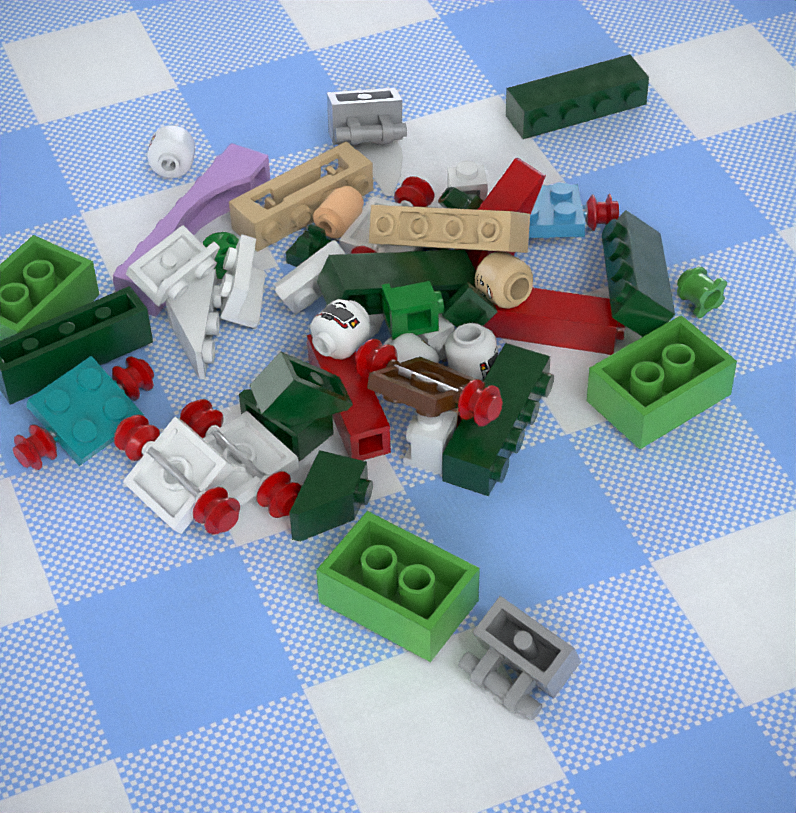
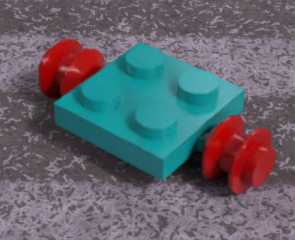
[13,356,154,470]

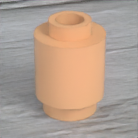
[313,186,364,238]

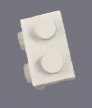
[126,225,220,307]
[219,234,266,328]
[274,240,345,315]

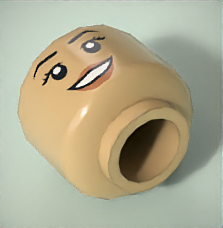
[475,251,533,309]

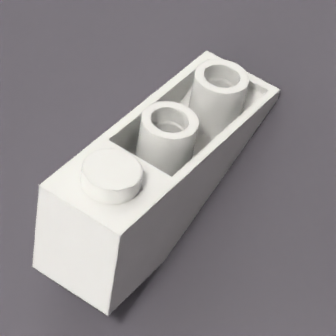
[166,269,223,379]

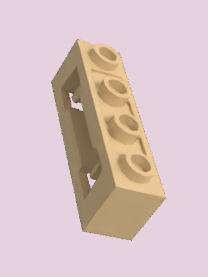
[229,141,374,252]
[369,205,530,253]

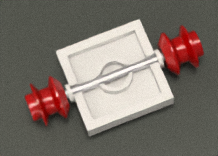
[339,176,435,254]
[179,399,302,518]
[114,415,240,535]

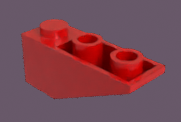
[456,158,546,271]

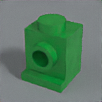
[381,281,444,340]

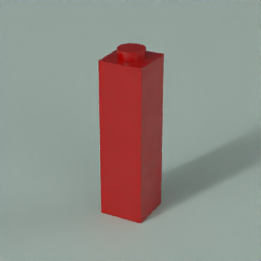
[483,287,626,355]
[307,334,391,460]

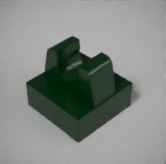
[286,224,332,267]
[442,282,498,328]

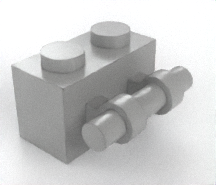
[327,88,407,147]
[458,596,581,720]

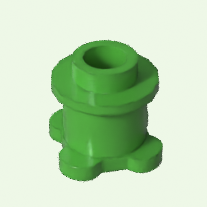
[677,266,727,318]

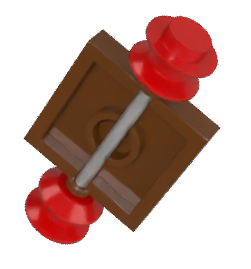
[355,339,502,426]

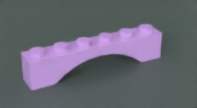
[113,143,271,317]

